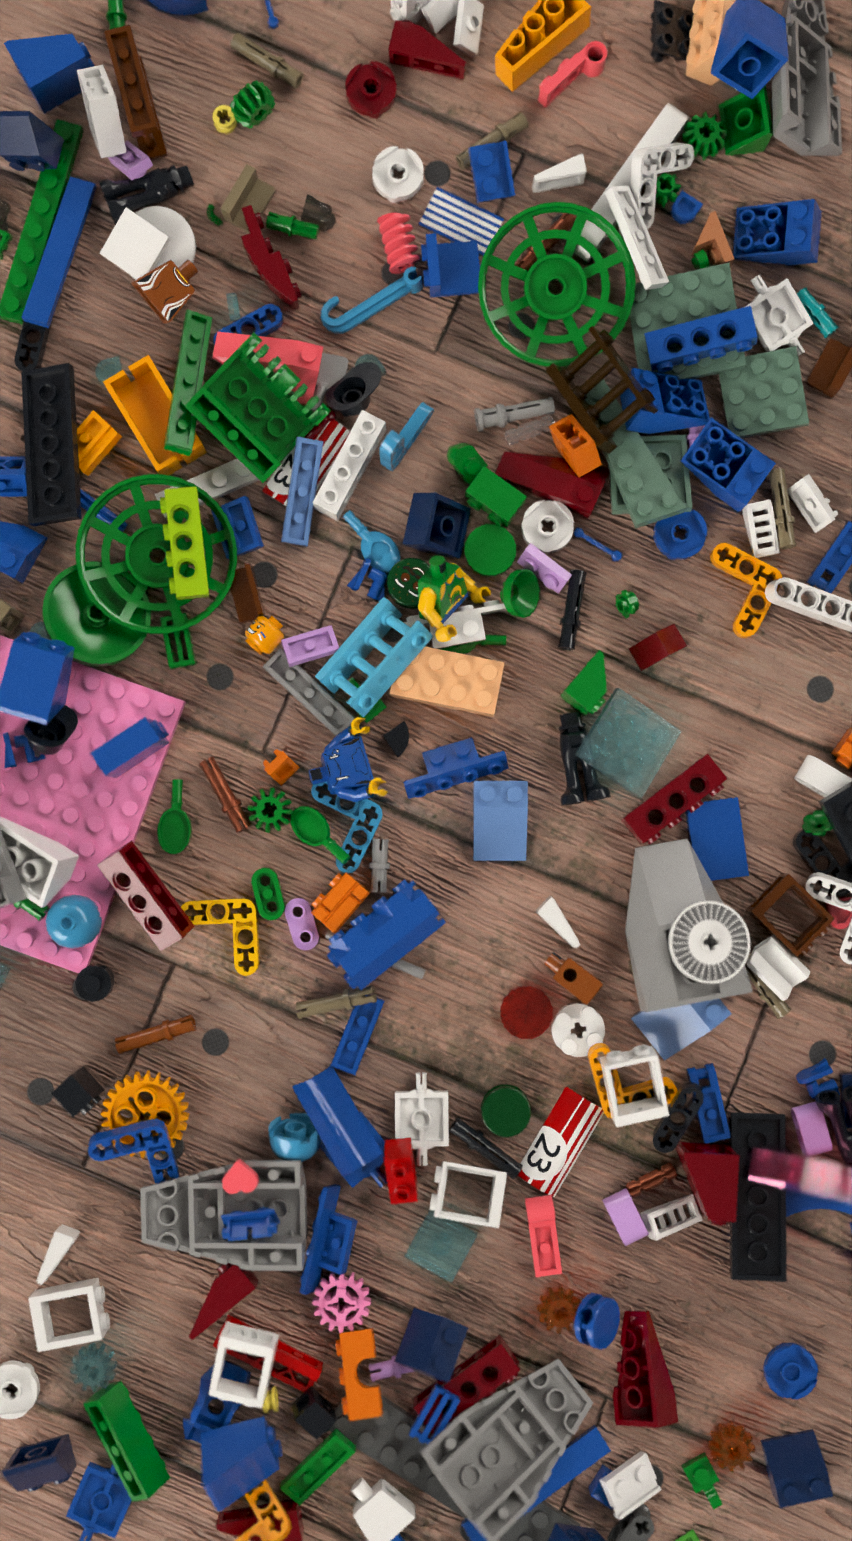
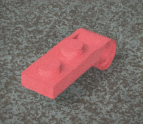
[538,41,607,108]
[525,1195,562,1277]

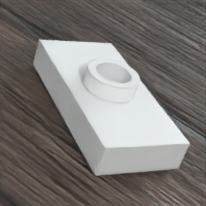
[453,0,484,57]

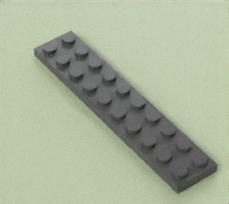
[329,1383,581,1541]

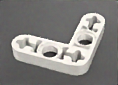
[630,142,694,229]
[805,872,852,965]

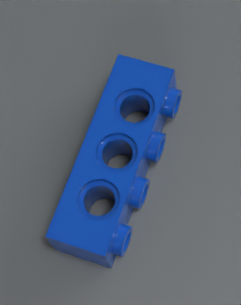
[644,306,758,372]

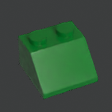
[560,650,607,716]

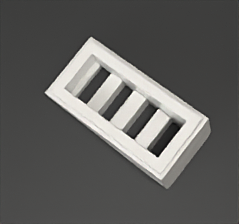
[532,154,586,193]
[742,499,780,558]
[536,896,580,948]
[640,1194,703,1241]
[36,1224,80,1285]

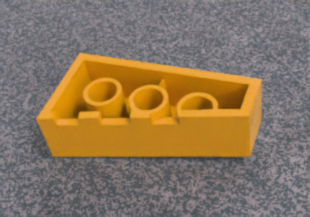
[495,0,591,92]

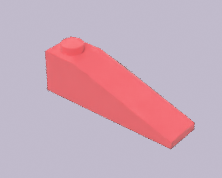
[212,332,323,406]

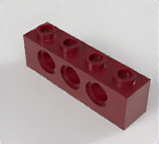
[621,754,727,845]
[97,840,195,951]
[413,1335,520,1434]

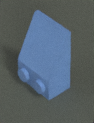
[473,781,528,861]
[631,999,731,1061]

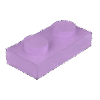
[108,140,153,180]
[517,543,572,594]
[281,625,339,667]

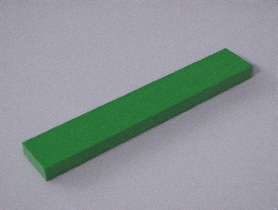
[164,309,212,456]

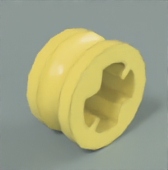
[212,105,237,134]
[263,1386,279,1414]

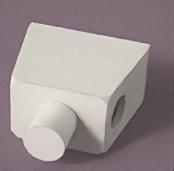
[351,1478,415,1541]

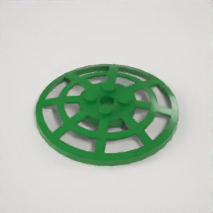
[478,202,636,367]
[76,474,237,634]

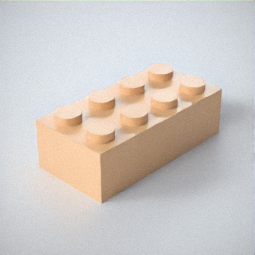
[686,0,736,86]
[390,647,505,717]

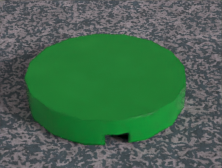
[464,524,516,577]

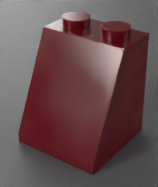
[675,1141,739,1225]

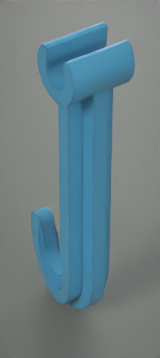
[321,267,423,334]

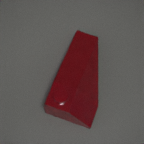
[495,452,609,519]
[613,1311,679,1428]

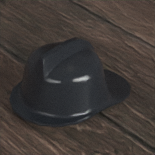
[326,362,382,417]
[23,705,78,757]

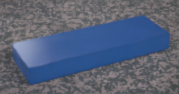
[331,994,385,1076]

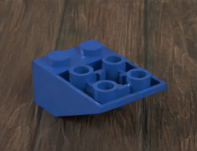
[733,199,822,265]
[620,368,710,434]
[680,417,776,512]

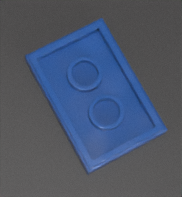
[685,797,749,881]

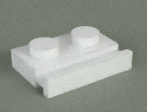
[600,1451,661,1520]

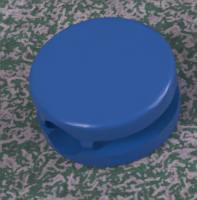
[574,1293,620,1350]

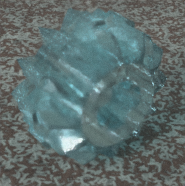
[70,1342,118,1393]

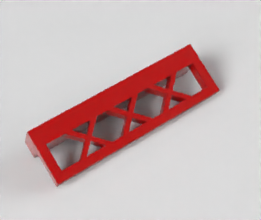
[213,1314,323,1392]

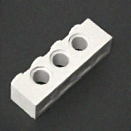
[313,410,386,521]

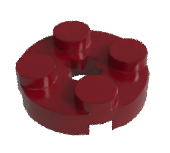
[346,61,397,119]

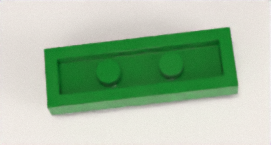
[280,1429,356,1506]

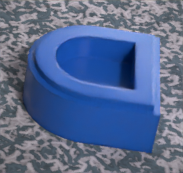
[671,190,703,224]

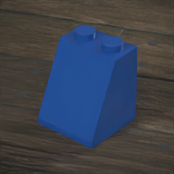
[711,0,789,99]
[4,34,94,114]
[0,632,75,725]
[201,1416,283,1512]

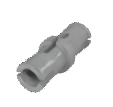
[369,839,390,893]

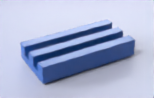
[409,1384,460,1444]

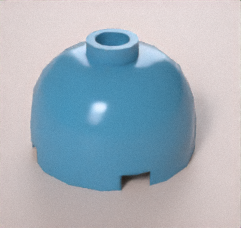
[46,894,102,949]
[268,1113,322,1162]

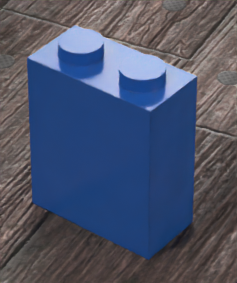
[90,717,169,778]

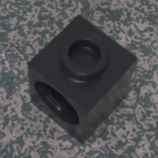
[292,1386,337,1440]

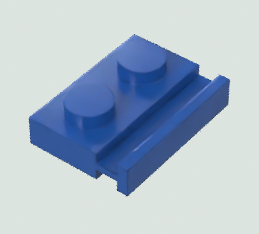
[468,140,515,203]
[211,496,264,559]

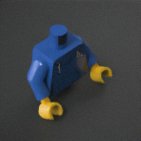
[309,717,387,802]

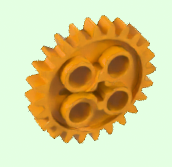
[101,1070,190,1159]

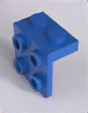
[421,233,480,298]

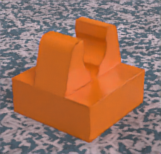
[263,749,300,786]

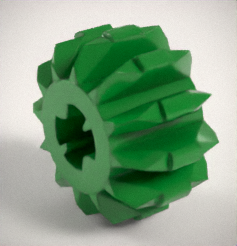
[230,80,276,128]
[682,111,727,161]
[248,788,293,833]

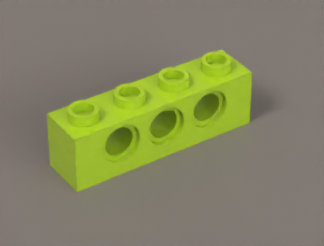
[160,487,209,600]

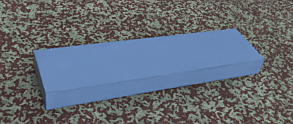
[281,437,324,547]

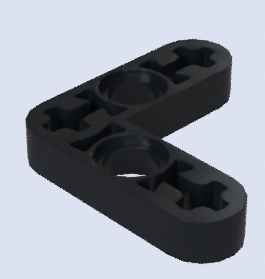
[793,830,852,896]

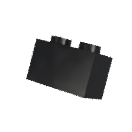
[51,1066,105,1118]

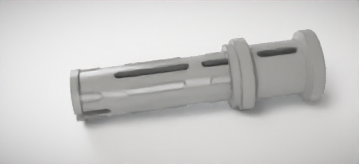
[474,397,555,432]

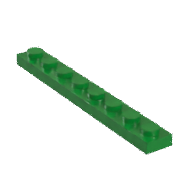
[0,119,84,325]

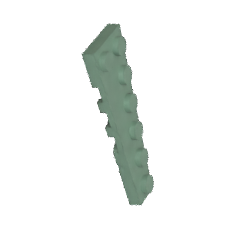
[585,379,686,529]

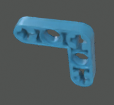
[379,402,434,471]
[311,782,383,873]

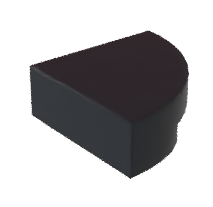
[383,721,409,757]

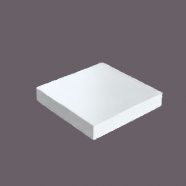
[100,207,172,279]

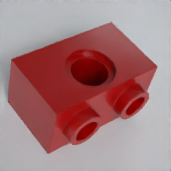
[384,1137,418,1204]

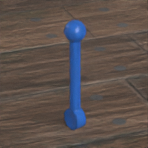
[265,0,279,29]
[574,528,622,562]

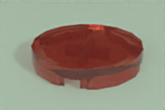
[500,986,553,1039]

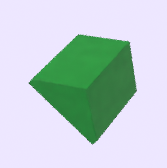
[718,85,773,156]

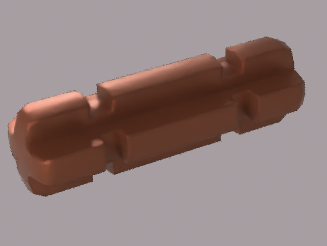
[626,1163,677,1198]

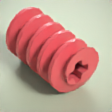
[377,213,420,274]

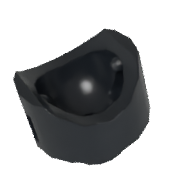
[75,964,114,1002]

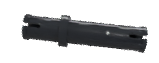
[558,570,587,650]
[449,1117,523,1179]

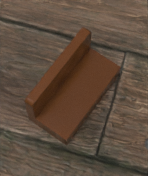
[806,338,852,398]
[226,562,266,624]

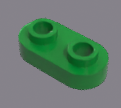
[251,868,285,920]

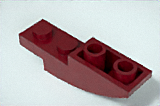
[241,205,302,310]

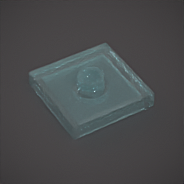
[405,1210,477,1283]

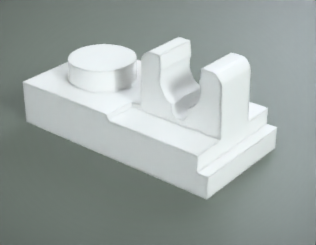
[787,474,838,533]

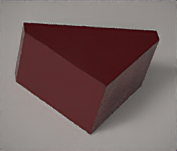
[628,624,687,671]

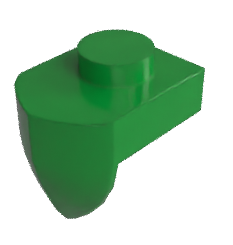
[447,443,488,484]

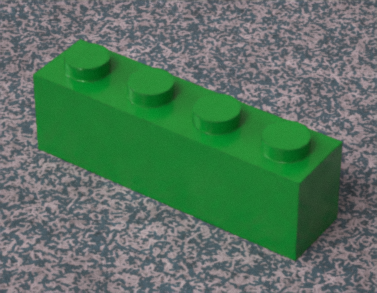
[83,1381,170,1502]

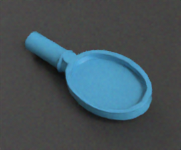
[343,510,400,573]

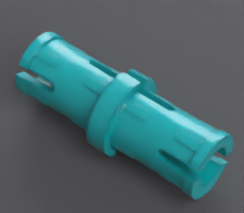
[797,287,839,339]

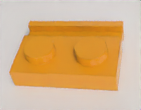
[77,410,122,476]

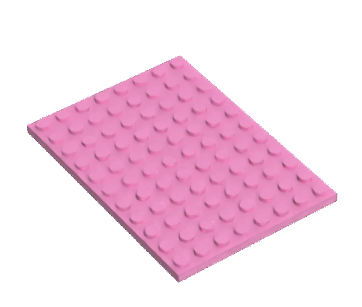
[0,635,186,973]

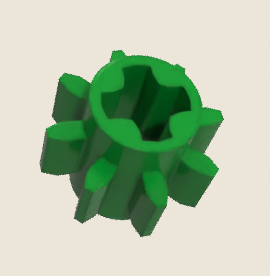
[655,172,681,208]

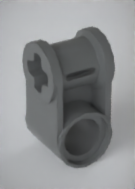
[607,1503,654,1541]

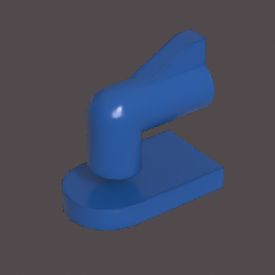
[347,557,387,601]
[3,732,46,768]
[796,1058,840,1099]

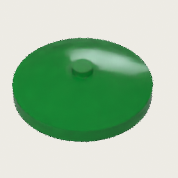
[42,561,151,666]

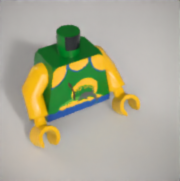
[418,556,491,642]

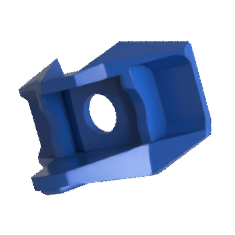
[183,1360,251,1444]

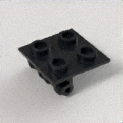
[651,0,694,62]

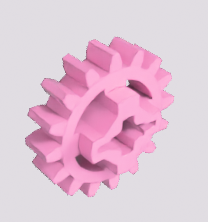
[312,1272,371,1333]

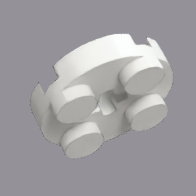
[372,146,423,203]
[521,500,574,554]
[551,1002,605,1057]
[0,1361,40,1419]

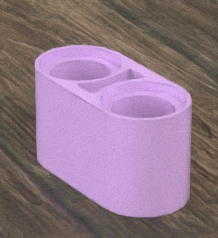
[791,1101,832,1157]
[602,1188,649,1246]

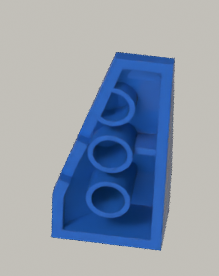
[0,521,48,584]

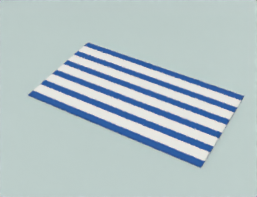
[418,187,504,256]

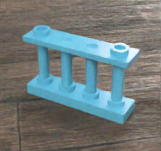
[315,597,433,717]

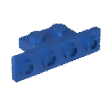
[403,737,509,799]
[300,1184,358,1295]

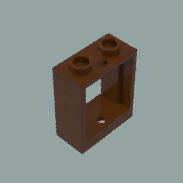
[746,873,834,957]

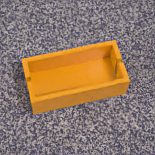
[103,355,207,476]

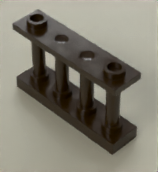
[545,326,658,454]

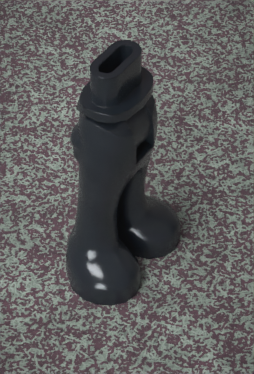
[98,165,194,225]
[559,712,611,806]
[815,1085,852,1176]

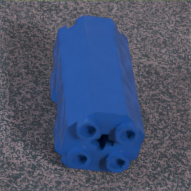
[327,879,446,990]

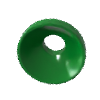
[500,569,540,618]

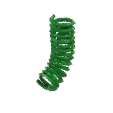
[206,204,223,226]

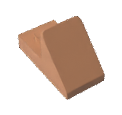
[691,211,734,267]

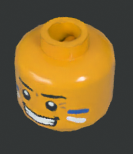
[245,615,284,655]

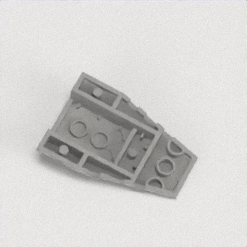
[770,0,842,156]
[140,1160,308,1271]
[421,1359,593,1541]

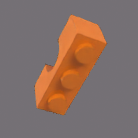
[336,1328,384,1421]

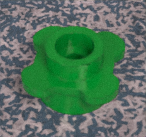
[616,590,639,618]

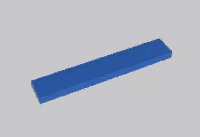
[22,176,97,328]
[461,1425,611,1541]

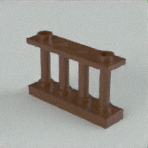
[104,24,168,160]

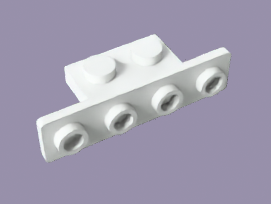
[403,600,506,649]

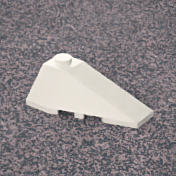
[0,816,79,908]

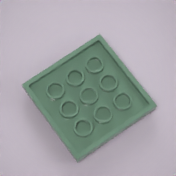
[625,263,746,380]

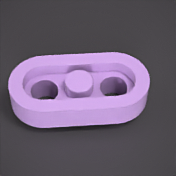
[285,898,320,950]

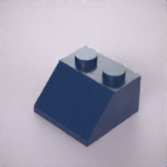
[0,111,64,171]
[403,492,471,559]
[394,1308,468,1383]
[760,1429,833,1508]
[2,1434,77,1492]

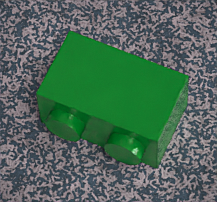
[465,466,527,527]

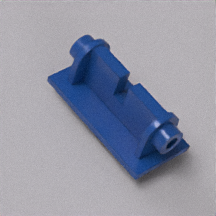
[221,1208,280,1242]

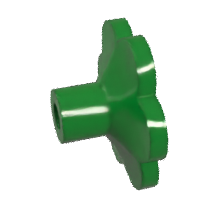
[802,810,833,836]

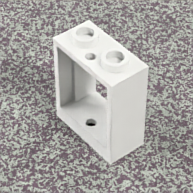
[77,65,127,158]
[600,1045,669,1128]
[429,1161,507,1228]
[28,1278,110,1352]
[209,1322,279,1408]

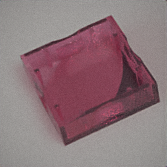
[748,1147,852,1204]

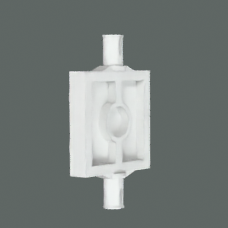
[745,274,814,356]
[395,1072,449,1166]

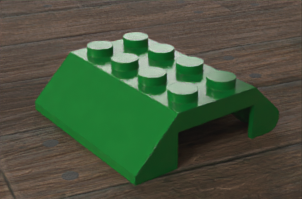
[184,332,331,483]

